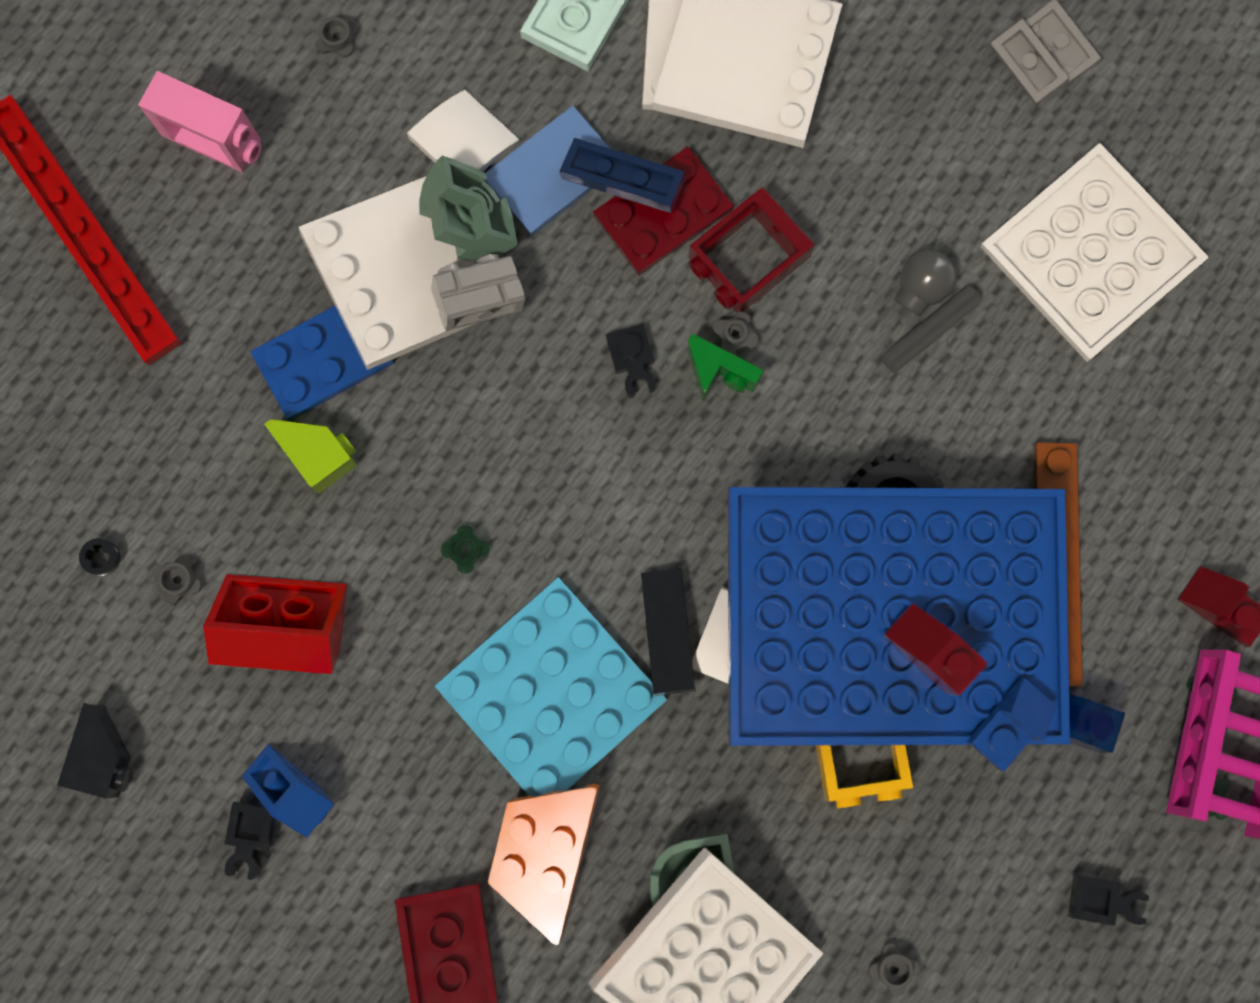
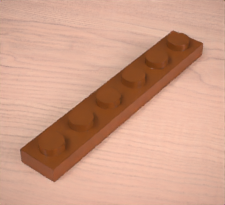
[1033,443,1083,687]

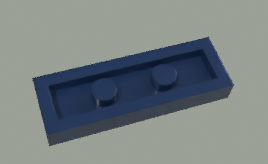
[559,138,685,213]

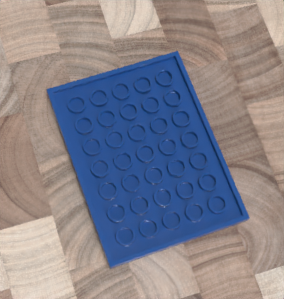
[728,487,1070,746]

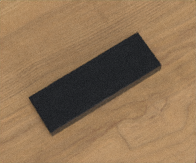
[641,568,696,696]

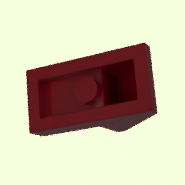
[1177,566,1260,647]

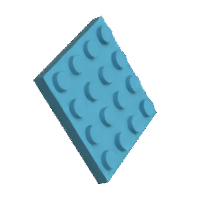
[435,577,667,797]

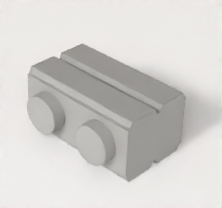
[431,254,525,331]

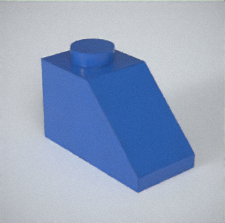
[241,744,334,837]

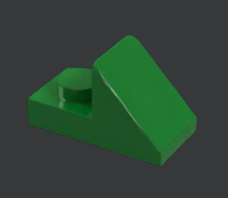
[687,333,764,402]

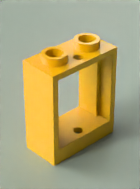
[815,745,913,808]

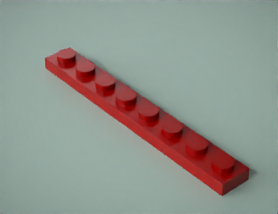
[0,94,182,365]

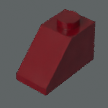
[883,603,988,696]

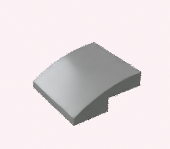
[990,0,1101,105]

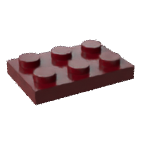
[593,146,734,276]
[394,883,499,1003]

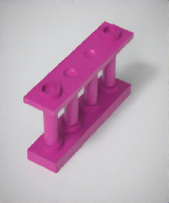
[1166,649,1260,839]

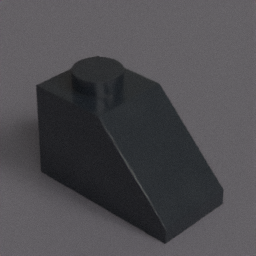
[57,703,133,799]

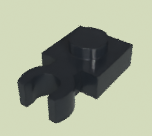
[606,324,655,398]
[224,801,276,880]
[1068,874,1149,926]

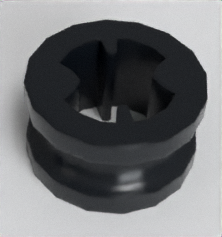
[79,538,121,576]

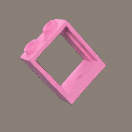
[138,71,262,173]

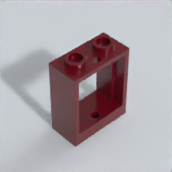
[688,187,815,312]

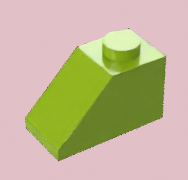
[264,419,358,494]

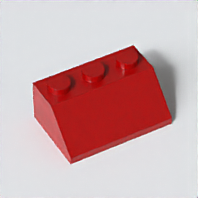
[203,574,347,674]

